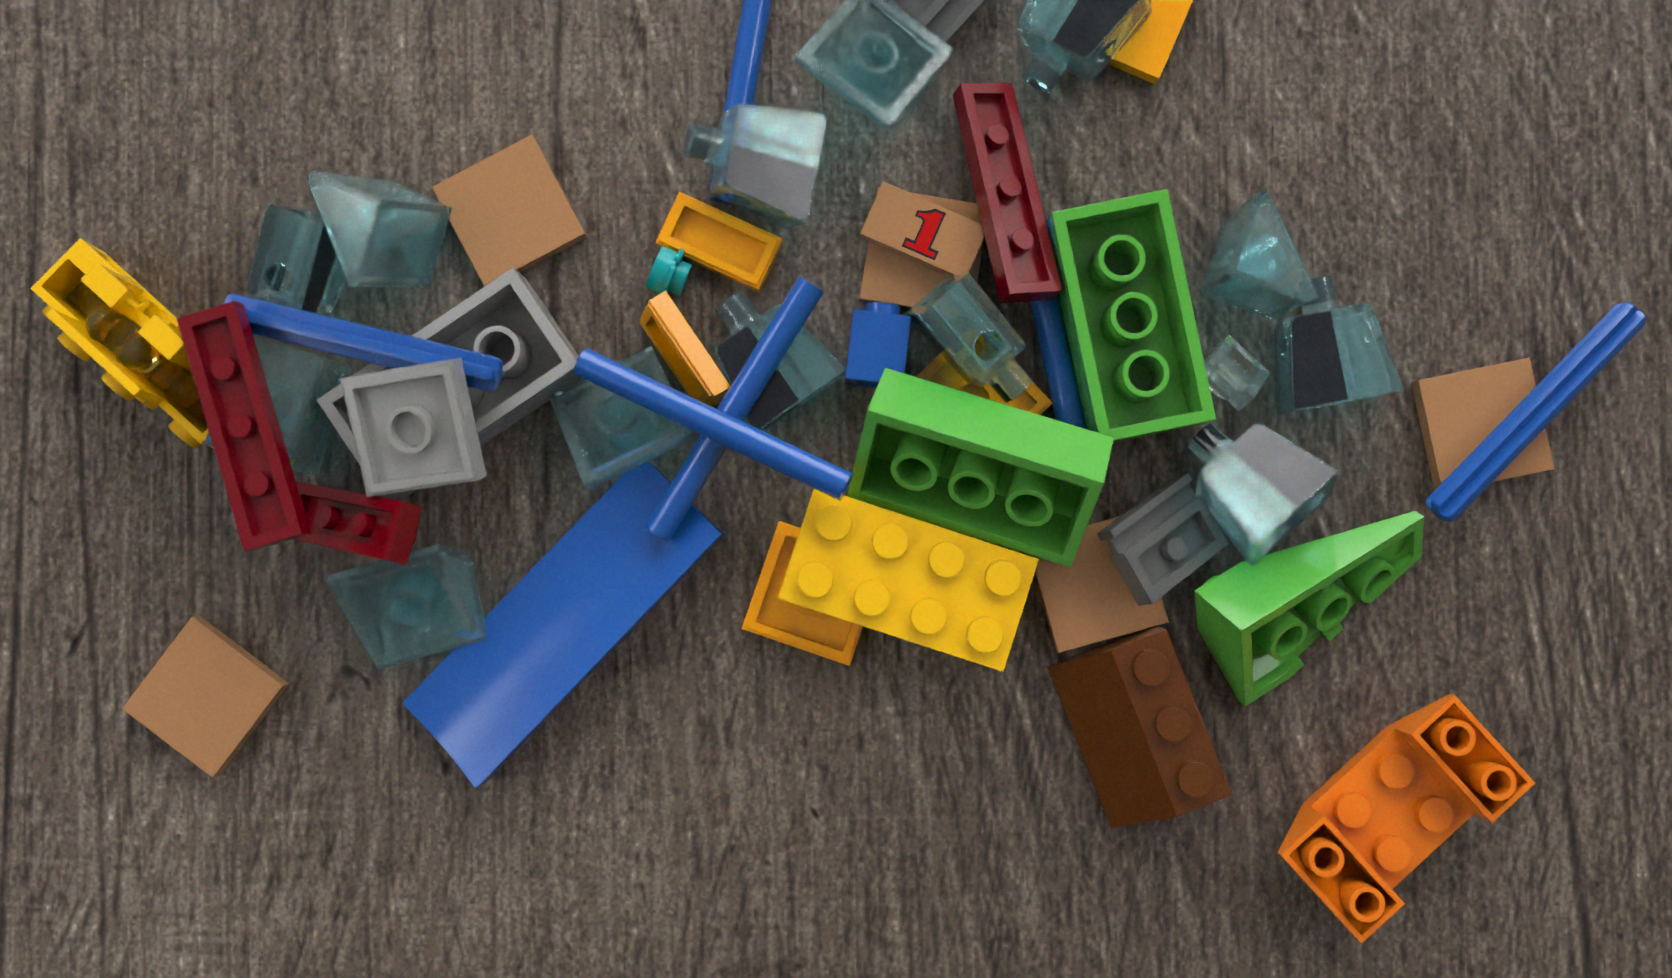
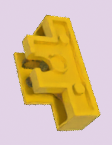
[30,238,214,449]

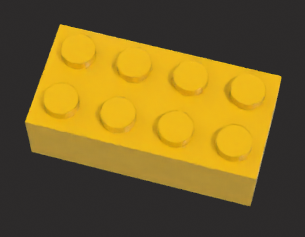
[778,489,1039,672]

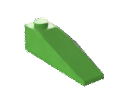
[1194,511,1424,707]

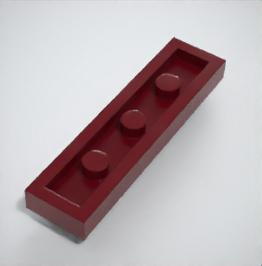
[952,83,1063,304]
[177,301,311,552]

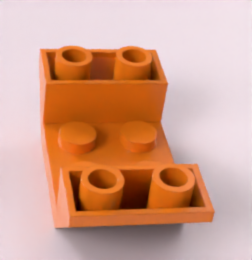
[1277,694,1535,944]

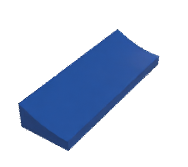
[402,455,725,789]

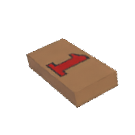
[860,181,985,282]

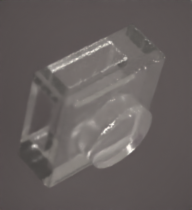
[1204,334,1270,411]

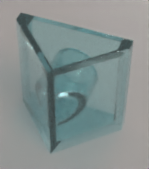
[794,0,954,131]
[306,171,452,288]
[1199,189,1318,320]
[204,335,353,475]
[549,346,694,490]
[326,544,487,669]

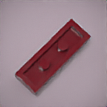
[293,482,422,565]

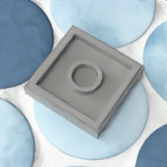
[340,358,487,497]

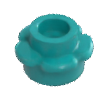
[645,246,692,296]

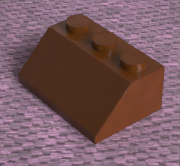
[1047,626,1232,828]

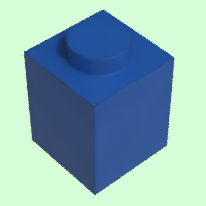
[845,302,911,388]

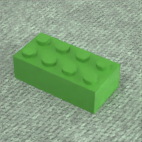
[1046,189,1216,443]
[847,368,1114,567]

